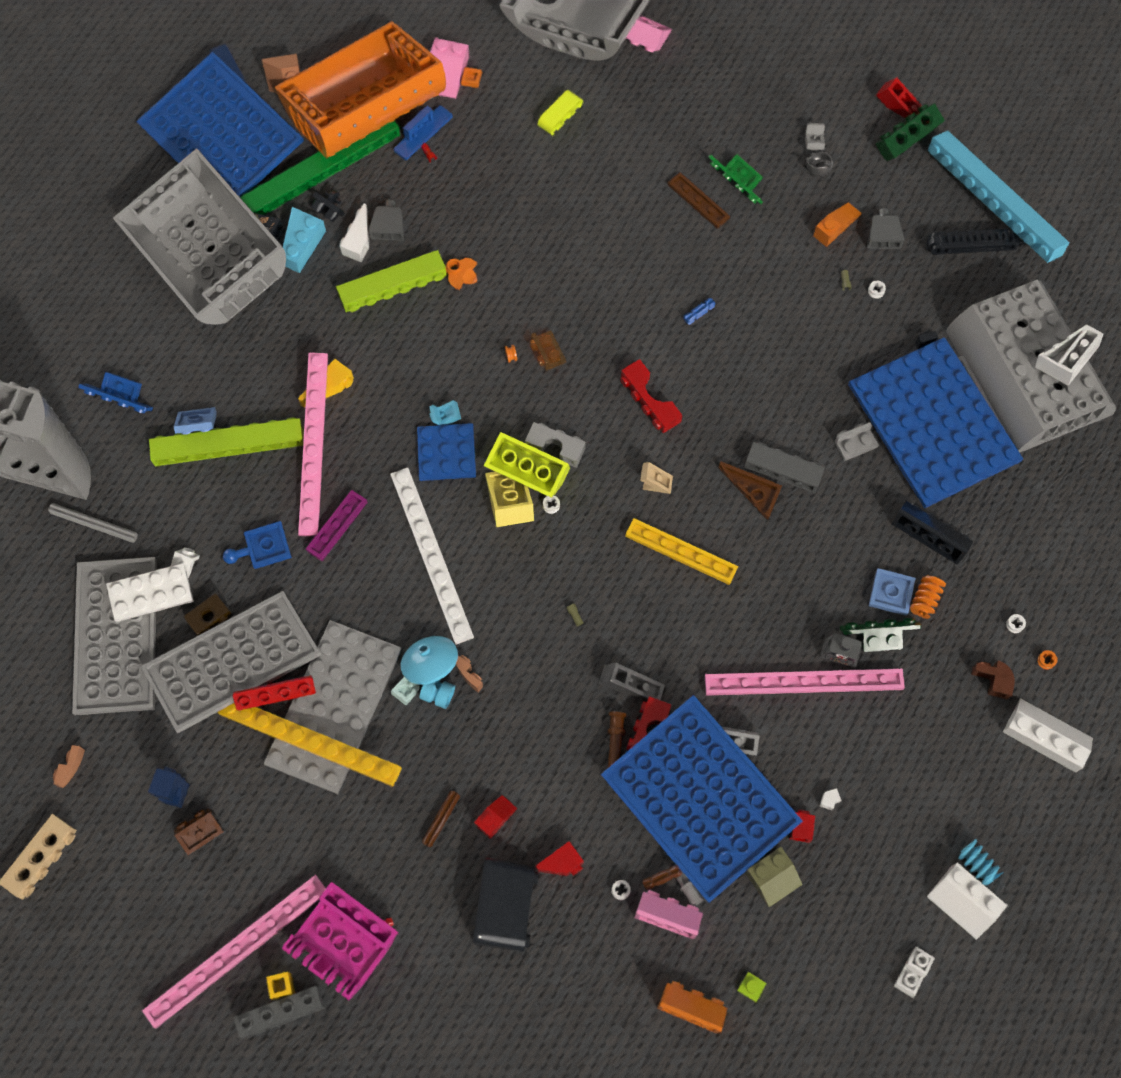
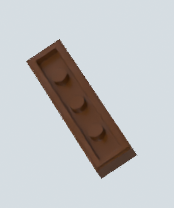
[667,172,730,229]

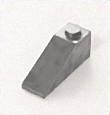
[599,663,665,700]

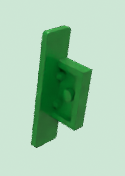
[708,154,763,204]

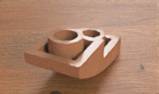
[456,655,483,693]
[53,745,85,788]

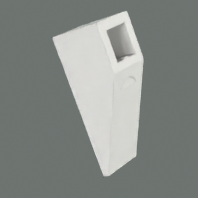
[339,204,369,262]

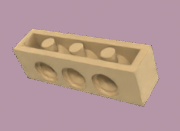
[0,814,77,899]

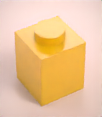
[267,972,295,1000]

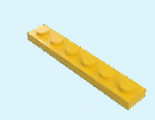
[625,518,738,585]

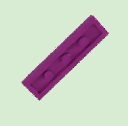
[306,490,368,562]

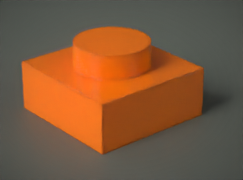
[461,67,482,88]

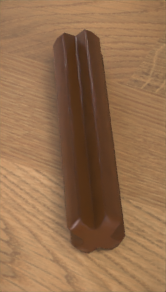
[422,790,460,848]

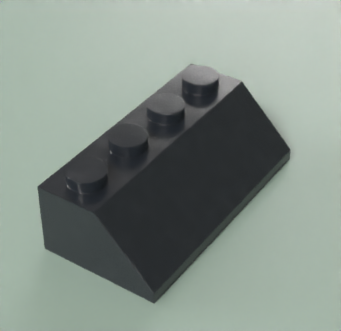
[891,501,973,565]

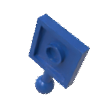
[223,521,292,569]

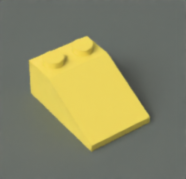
[485,472,534,527]

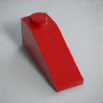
[876,77,923,124]

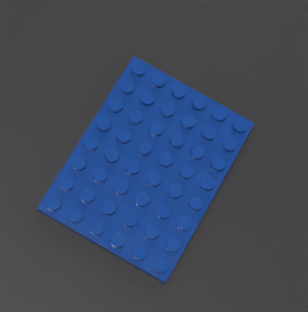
[137,52,304,197]
[848,337,1023,509]
[601,695,803,903]

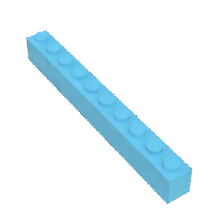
[927,131,1069,263]

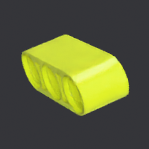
[538,90,583,135]

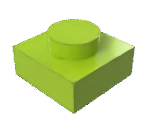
[737,972,767,1002]

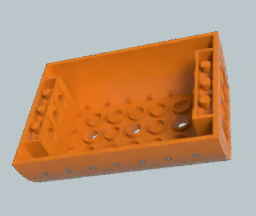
[275,21,446,158]

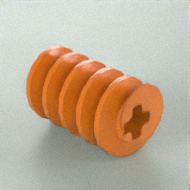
[910,575,946,619]

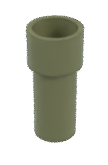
[841,270,852,290]
[566,604,583,627]

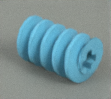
[958,839,1004,886]

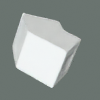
[820,789,841,810]

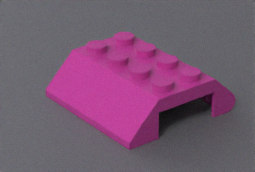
[282,882,398,1000]

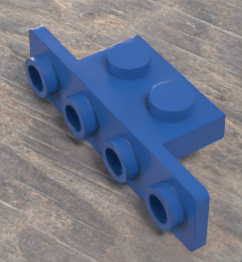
[394,106,453,160]
[78,372,153,413]

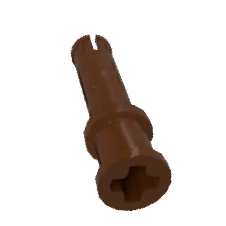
[607,712,627,768]

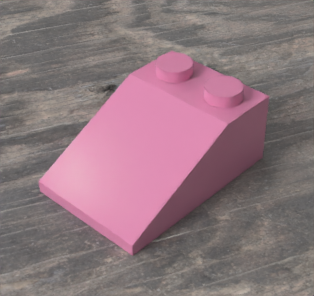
[431,38,469,99]

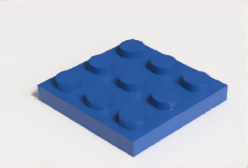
[417,423,476,481]

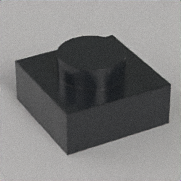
[915,331,938,349]

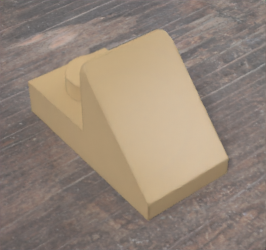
[640,462,673,494]

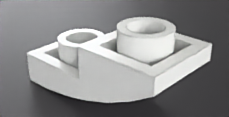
[894,947,934,998]

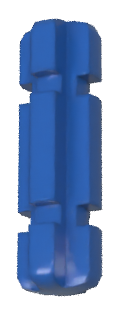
[683,298,715,325]

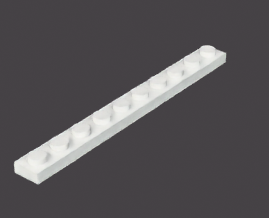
[391,468,474,645]

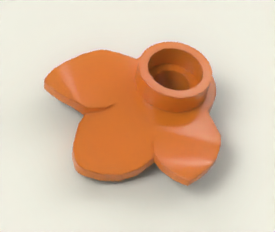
[445,258,477,290]

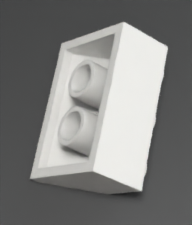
[927,863,1007,940]

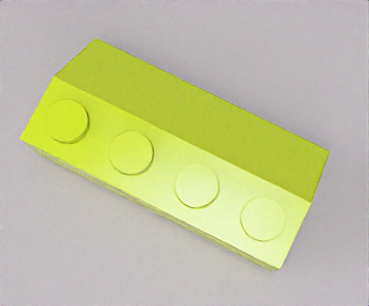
[484,432,570,498]

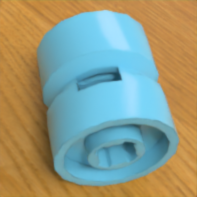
[419,680,456,709]

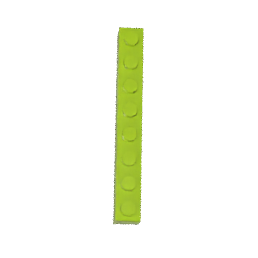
[149,418,304,466]

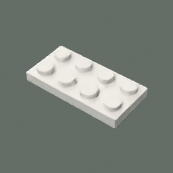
[106,563,194,622]

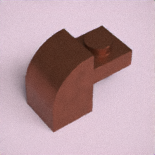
[971,661,1015,700]

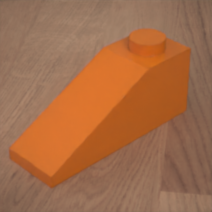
[813,202,862,247]

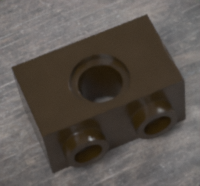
[184,593,233,636]

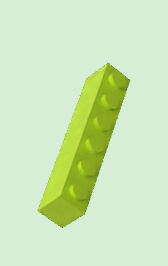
[336,250,447,312]

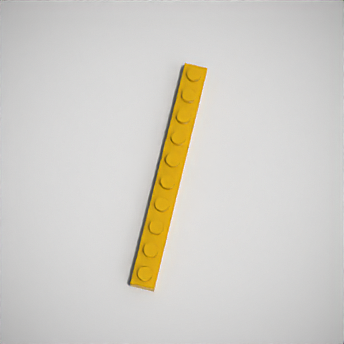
[218,703,402,787]

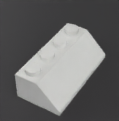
[1003,698,1093,772]

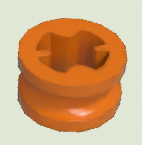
[505,345,517,363]
[1037,650,1057,669]

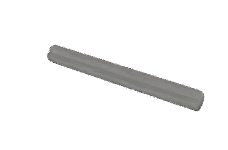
[48,503,138,543]

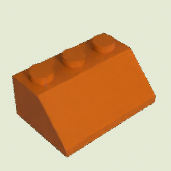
[657,981,728,1033]

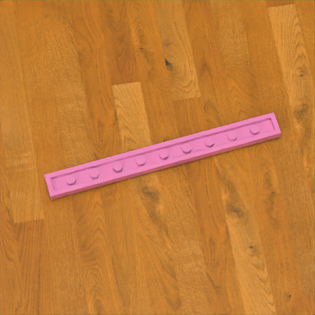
[298,353,328,536]
[705,669,905,696]
[142,875,326,1028]

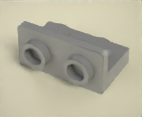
[834,422,879,461]

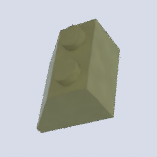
[745,847,802,907]

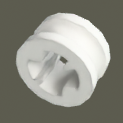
[868,281,886,298]
[543,496,560,514]
[1006,614,1026,633]
[612,880,630,900]

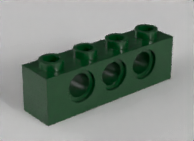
[876,103,945,161]

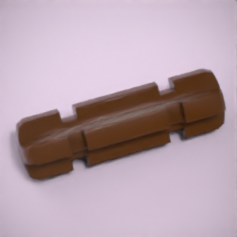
[642,865,682,890]

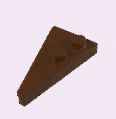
[718,462,782,519]

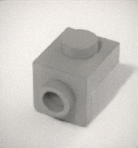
[805,123,825,151]

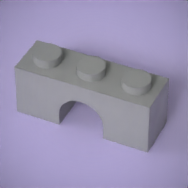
[525,422,586,468]

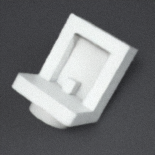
[170,548,200,578]

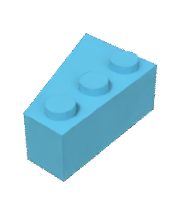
[283,207,326,273]

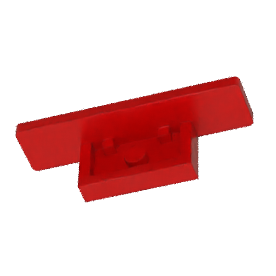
[233,675,316,711]

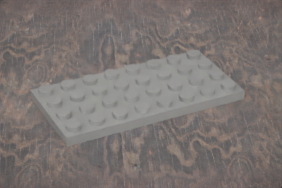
[72,557,157,715]
[141,591,321,734]
[264,620,402,794]

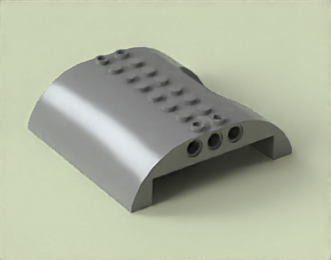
[500,0,650,61]

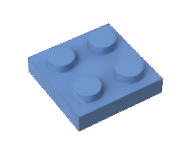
[174,407,217,434]
[869,568,915,616]

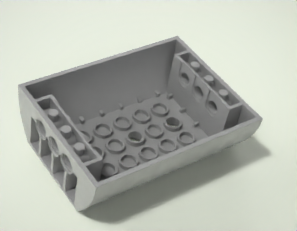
[113,149,286,324]
[945,280,1116,453]
[0,380,91,500]

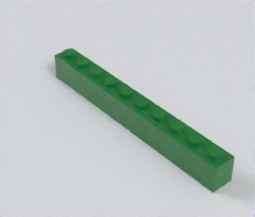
[240,121,400,215]

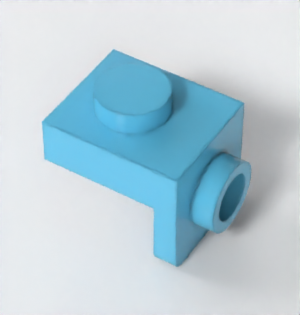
[429,400,461,425]

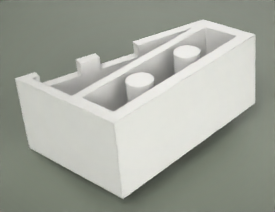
[1035,325,1103,386]

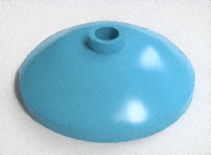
[401,636,458,684]

